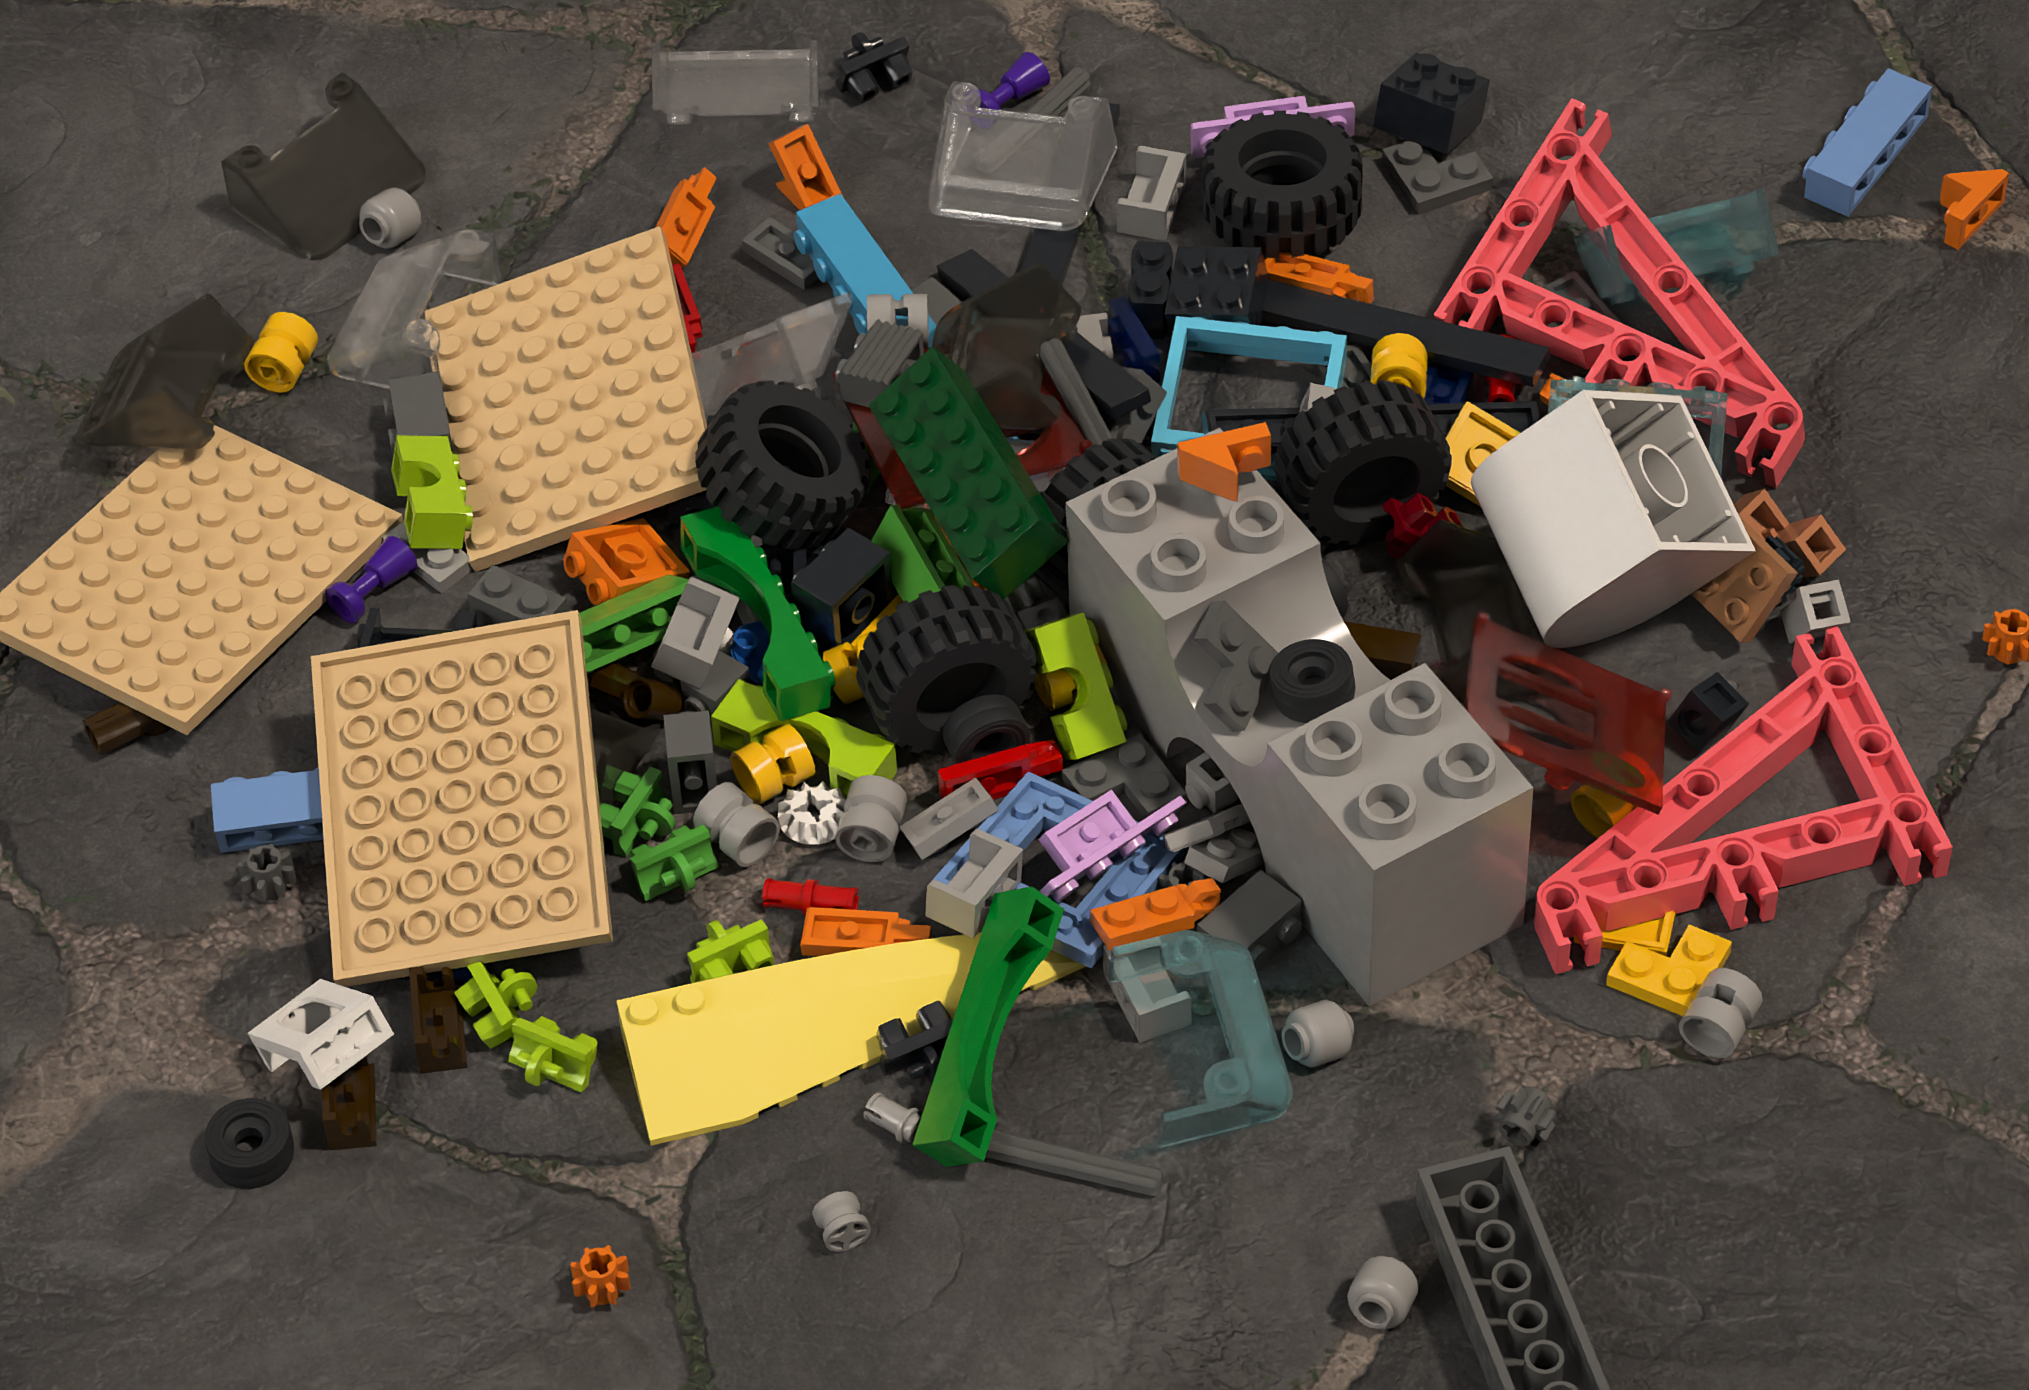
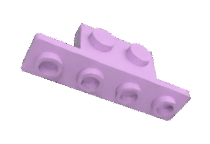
[1190,96,1355,158]
[1038,790,1186,903]

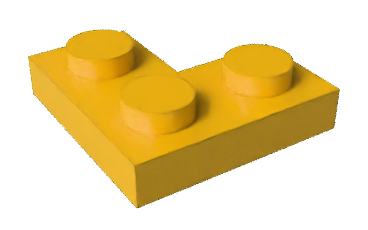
[1606,925,1732,1016]

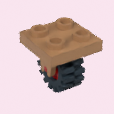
[1691,516,1805,643]

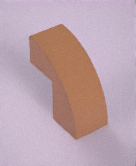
[1734,488,1846,577]

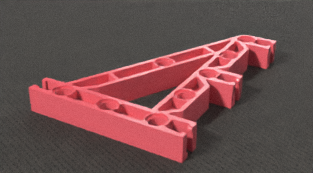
[1434,98,1805,489]
[1534,626,1953,974]

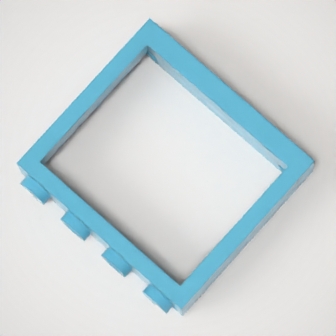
[1151,316,1347,481]

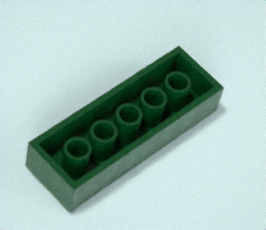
[869,346,1069,600]

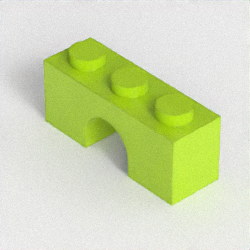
[391,435,473,549]
[1025,612,1127,760]

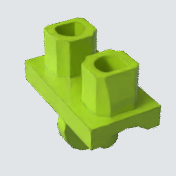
[687,919,774,983]
[454,961,538,1049]
[508,1016,598,1093]

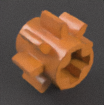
[1982,608,2029,664]
[570,1245,631,1308]

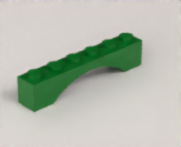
[680,506,835,721]
[912,886,1064,1167]

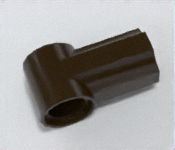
[590,662,682,721]
[82,702,171,754]

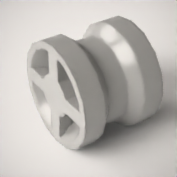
[812,1191,871,1252]

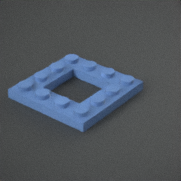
[934,772,1185,968]

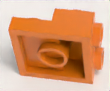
[563,518,690,605]

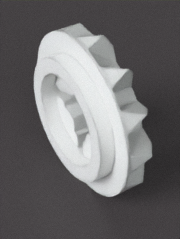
[778,781,846,845]

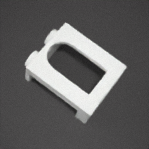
[248,979,394,1090]

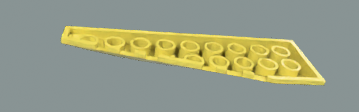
[617,932,1086,1146]

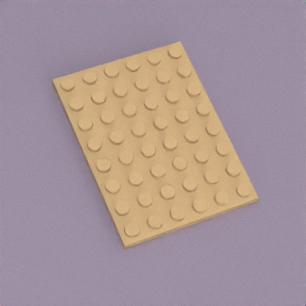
[424,226,707,572]
[0,416,403,735]
[311,610,613,987]

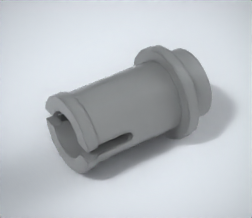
[863,1093,922,1144]

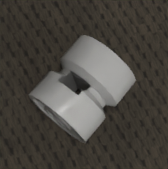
[867,294,929,349]
[835,775,907,862]
[693,782,780,867]
[1678,968,1763,1058]

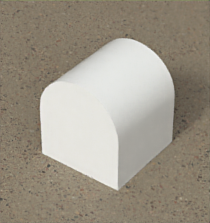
[1470,390,1756,648]

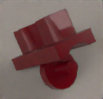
[1382,493,1464,563]

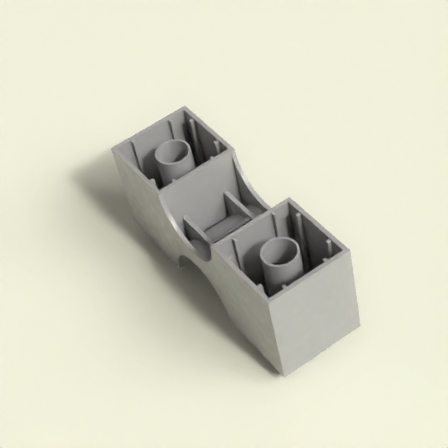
[1066,428,1533,1007]

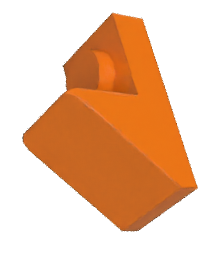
[768,124,844,210]
[1940,169,2009,250]
[1177,422,1271,501]

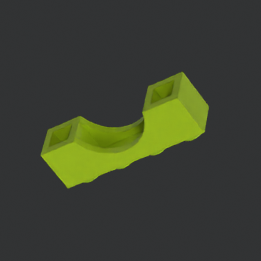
[711,679,897,799]

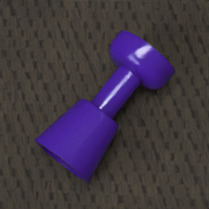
[964,52,1050,130]
[325,535,418,623]

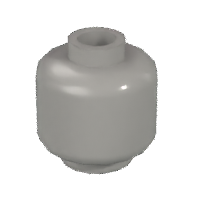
[359,187,421,249]
[1282,1000,1354,1068]
[1347,1256,1418,1329]

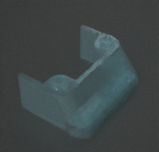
[1574,188,1780,305]
[1108,930,1293,1148]

